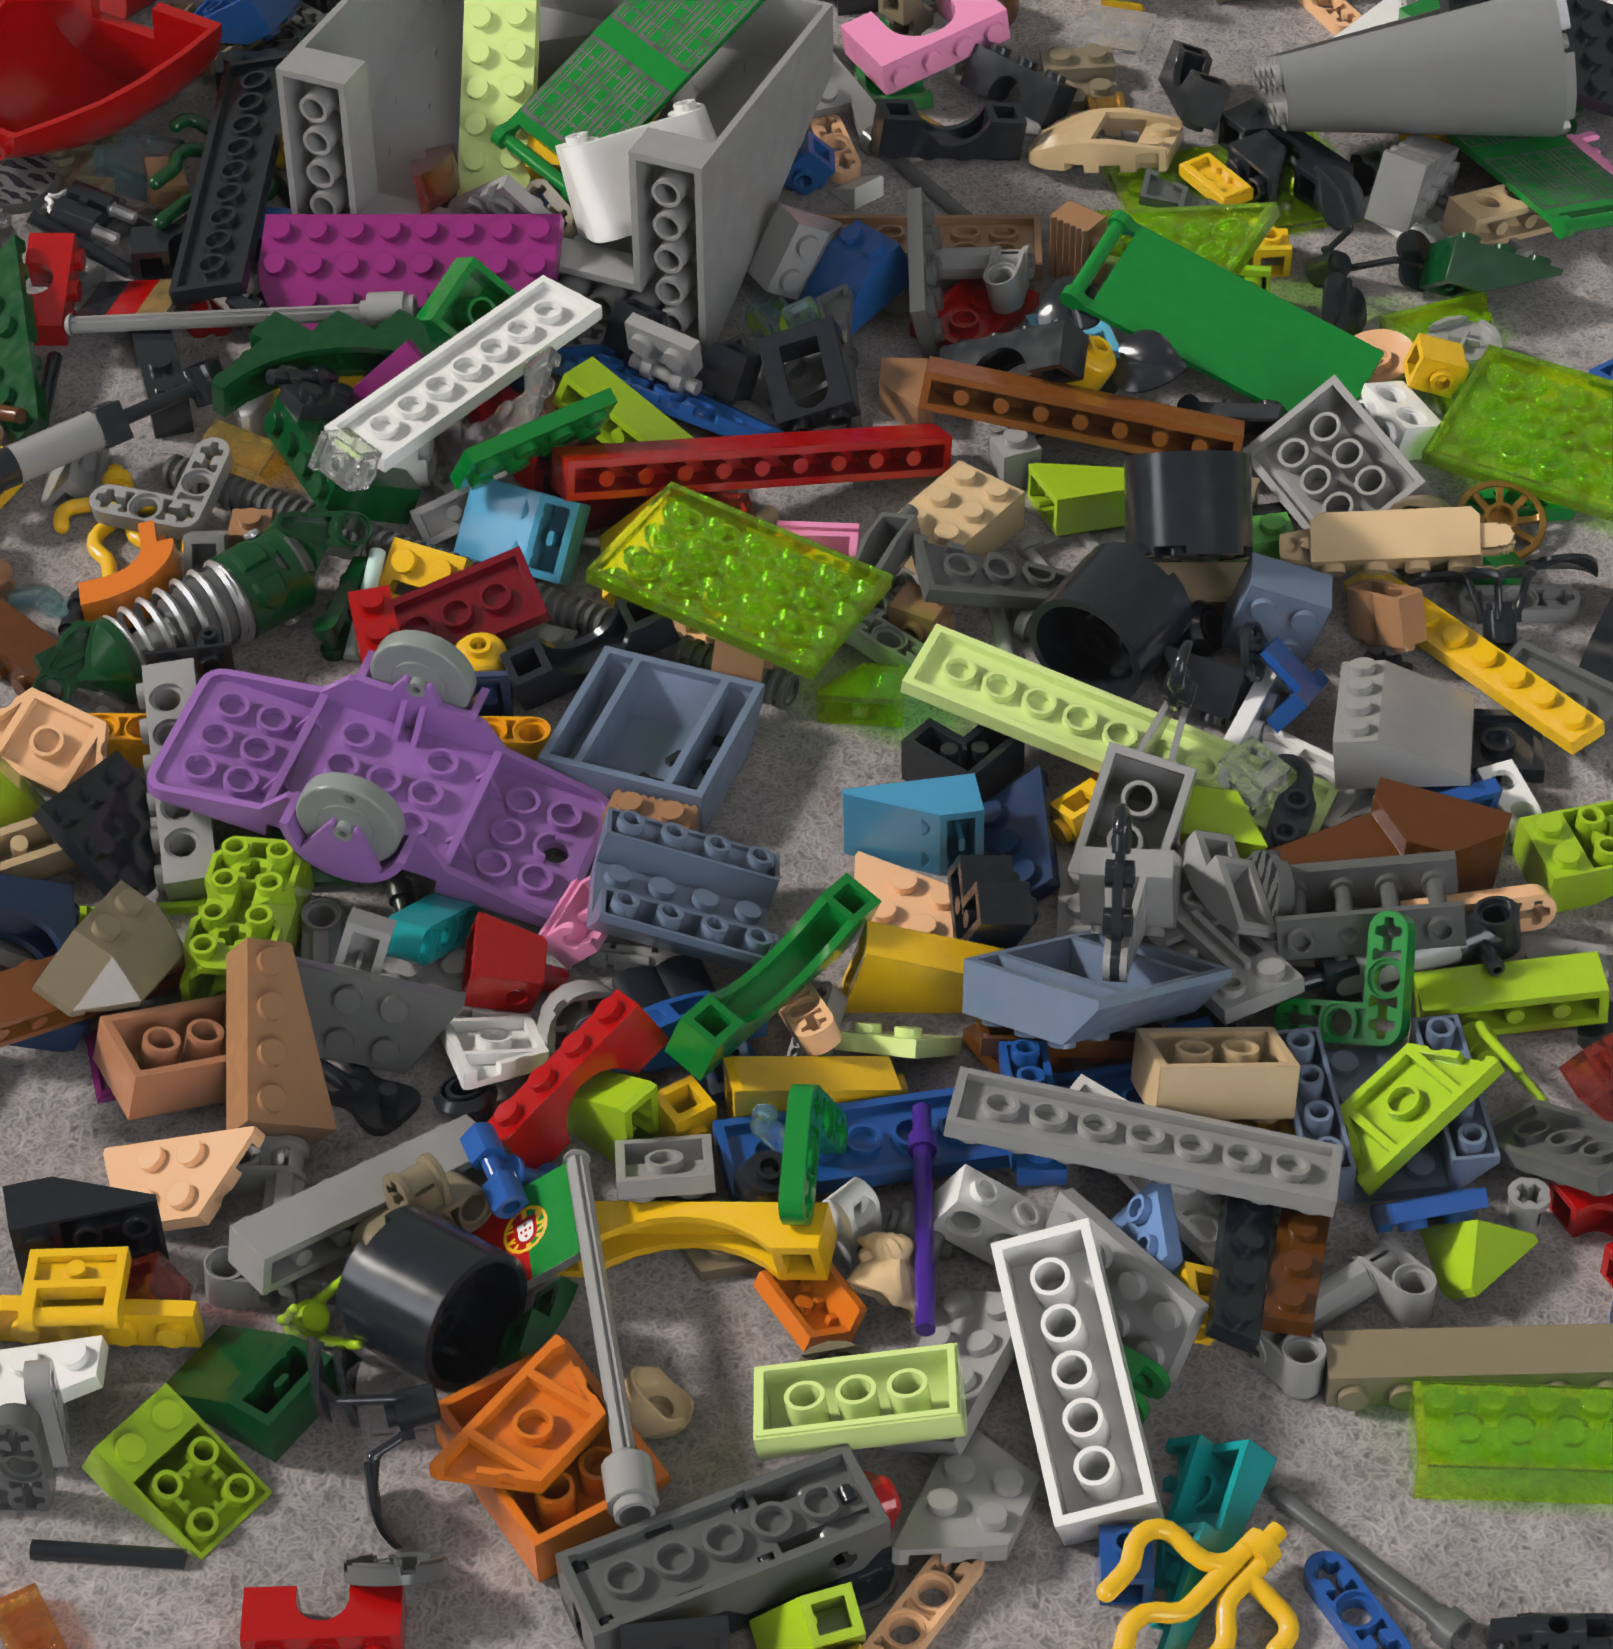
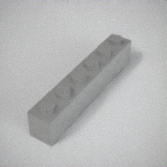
[228,1114,488,1296]

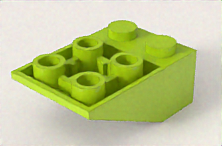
[1512,800,1613,913]
[81,1383,273,1560]

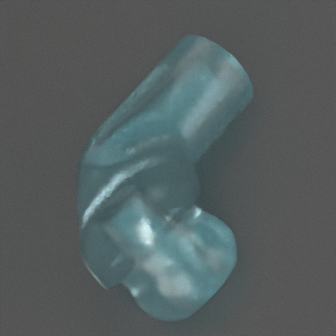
[8,585,66,617]
[749,1104,785,1151]

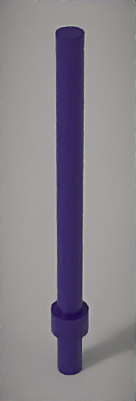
[908,1102,937,1337]

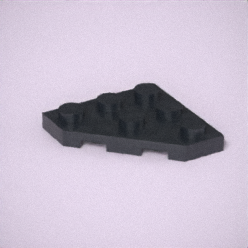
[32,750,157,897]

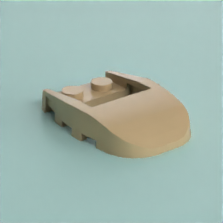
[1028,108,1184,173]

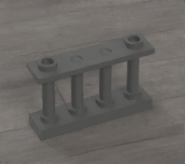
[1275,850,1467,961]

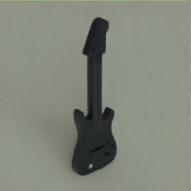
[320,1057,421,1136]

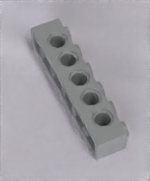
[136,658,218,901]

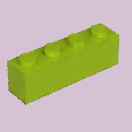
[552,356,694,500]
[1412,951,1610,1035]

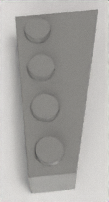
[1364,134,1460,233]

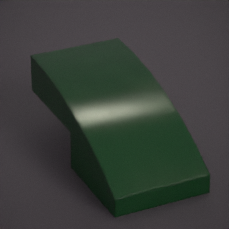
[494,1276,578,1370]

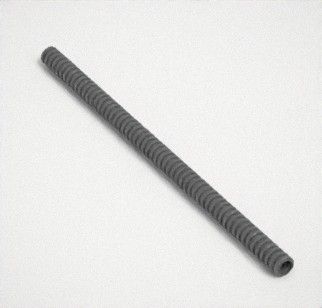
[161,454,800,709]

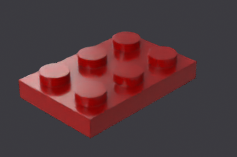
[910,279,1039,349]

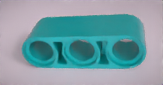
[386,893,480,966]

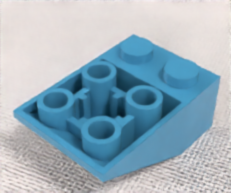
[454,479,591,585]
[842,773,984,876]

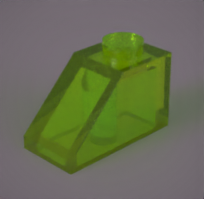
[817,662,907,728]

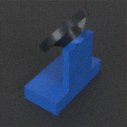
[1240,621,1329,733]

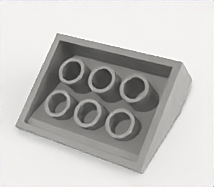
[1241,374,1437,530]
[1332,657,1475,789]

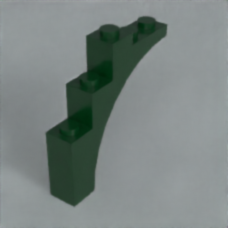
[211,309,452,417]

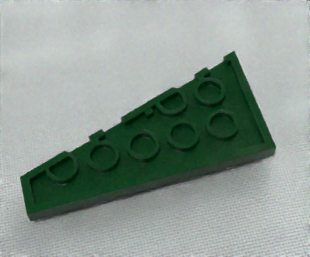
[0,234,49,444]

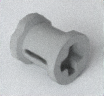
[1503,1177,1551,1236]

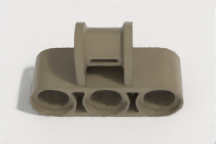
[351,1153,492,1250]

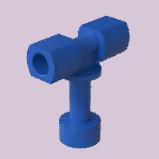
[460,1122,560,1219]

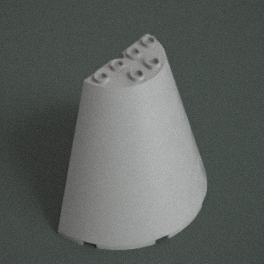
[1253,0,1577,137]

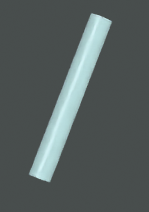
[343,547,386,661]

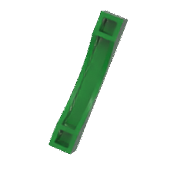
[664,872,882,1081]

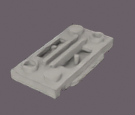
[1141,889,1305,1025]

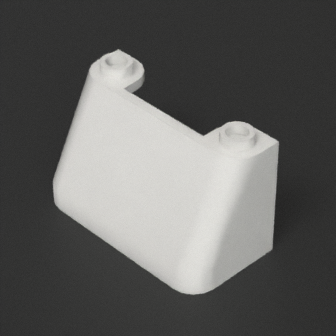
[555,99,717,243]

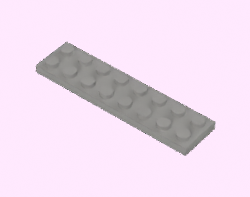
[943,1066,1343,1218]

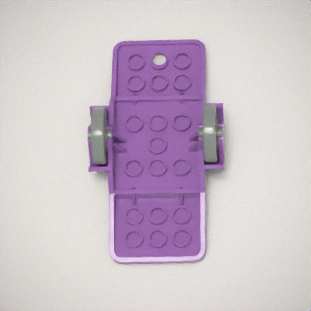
[146,630,610,927]

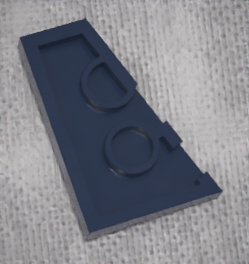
[983,765,1061,902]

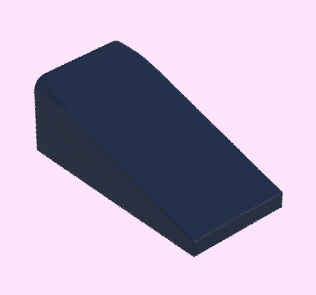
[472,670,514,716]

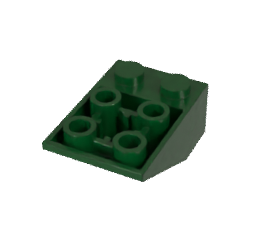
[1418,232,1563,298]
[166,1324,339,1463]

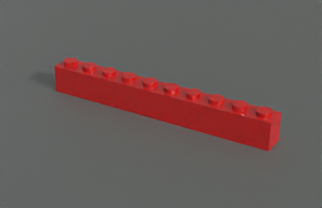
[551,423,952,502]

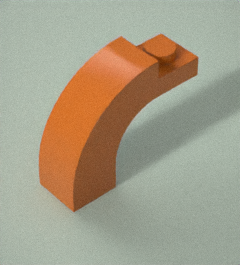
[78,520,183,629]

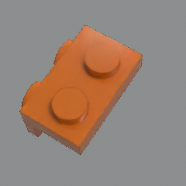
[753,1263,867,1352]

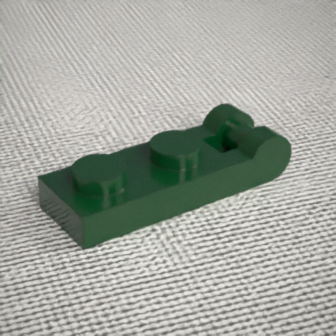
[312,556,368,662]

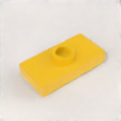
[1178,152,1254,208]

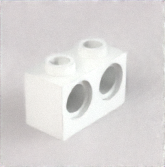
[1358,381,1445,460]
[933,1164,1047,1267]

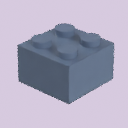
[1221,552,1333,663]

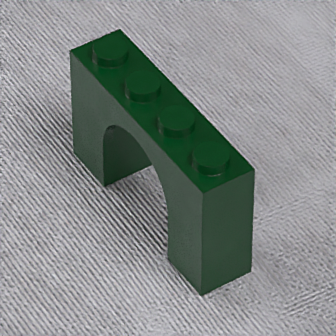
[263,396,422,525]

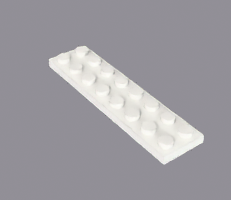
[324,275,602,473]

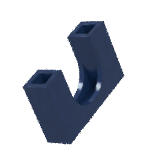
[0,874,92,1052]

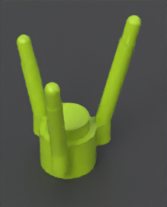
[1462,1020,1546,1102]
[276,1276,363,1350]

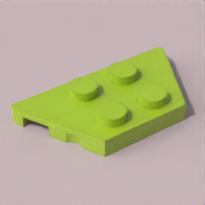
[1340,1043,1505,1197]

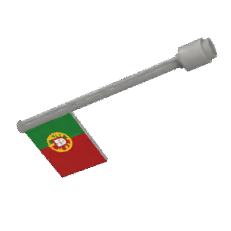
[471,1149,659,1528]

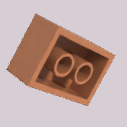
[93,994,226,1121]

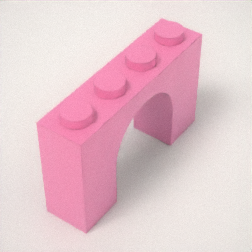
[840,0,1011,95]

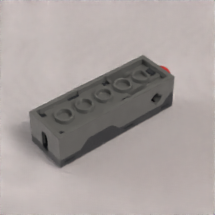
[555,1443,901,1649]

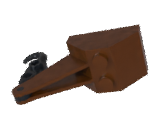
[1262,754,1512,893]

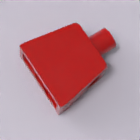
[460,912,569,1013]

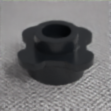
[1350,154,1374,197]

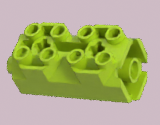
[179,836,314,1002]

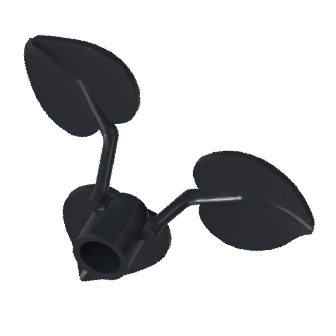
[1305,164,1431,335]
[1007,276,1188,438]
[1402,553,1599,646]
[306,1336,442,1550]

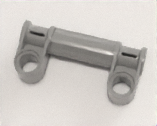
[882,245,1036,314]
[203,1135,310,1310]
[1239,1236,1437,1399]

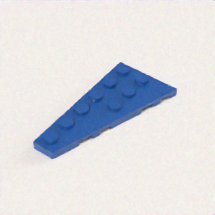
[536,343,785,436]

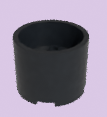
[1124,450,1253,563]
[1029,542,1192,700]
[336,1205,527,1393]

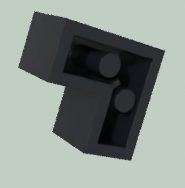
[901,718,1025,803]
[947,855,1038,949]

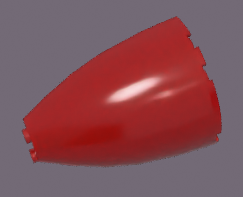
[0,0,222,161]

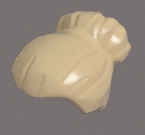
[847,1231,915,1324]
[625,1365,694,1439]

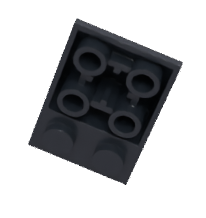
[2,1176,169,1285]

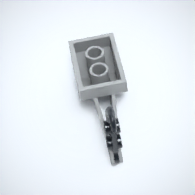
[1067,640,1198,875]
[1079,803,1182,982]

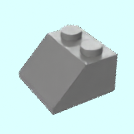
[747,203,844,300]

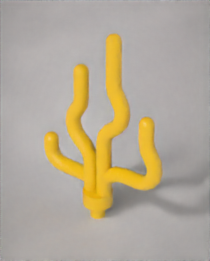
[53,463,192,620]
[1096,1518,1300,1649]

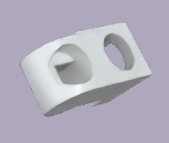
[1475,759,1542,844]
[823,1177,882,1270]

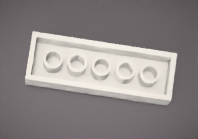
[990,1218,1165,1546]

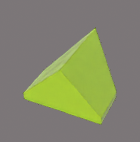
[1180,784,1268,873]
[1419,1219,1539,1300]

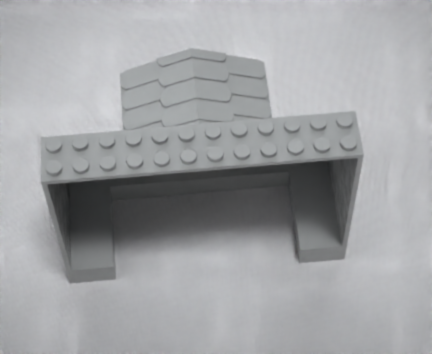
[275,0,833,356]

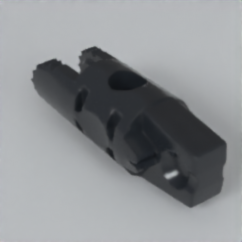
[1489,1612,1613,1649]

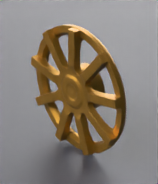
[1456,480,1547,559]

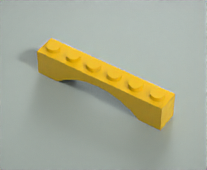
[556,1200,838,1280]

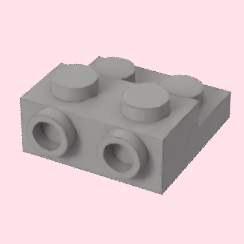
[615,1134,716,1203]

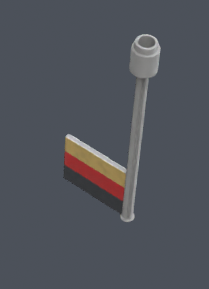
[64,279,419,337]

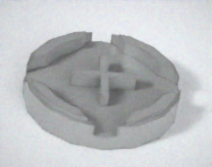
[1426,315,1503,374]

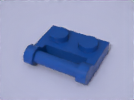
[1370,1187,1489,1234]

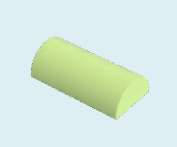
[753,1343,967,1461]

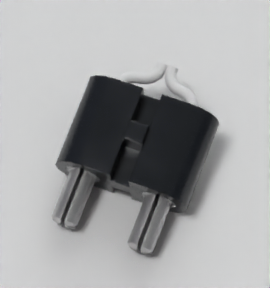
[44,180,138,246]

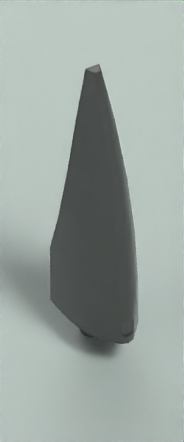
[823,504,920,631]

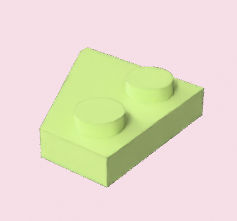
[835,1022,962,1059]

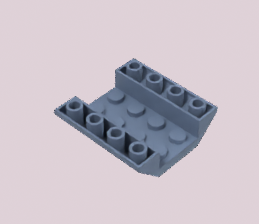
[586,807,780,972]
[1276,1014,1501,1204]

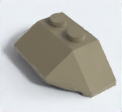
[32,880,184,1017]

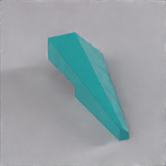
[1150,1434,1278,1649]

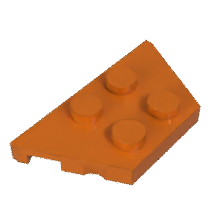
[429,1334,607,1494]

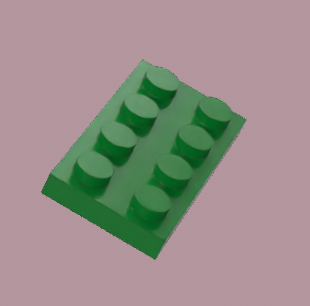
[450,388,618,491]

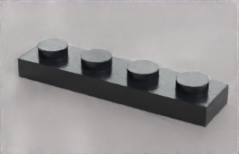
[1205,1195,1274,1354]

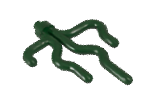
[148,113,278,229]

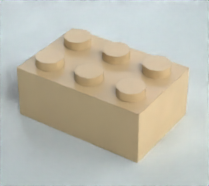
[897,460,1025,573]
[1130,1027,1300,1124]

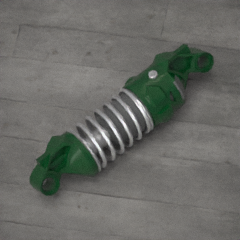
[32,503,373,704]

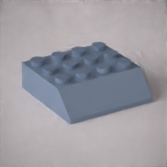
[538,646,765,833]
[962,930,1232,1049]

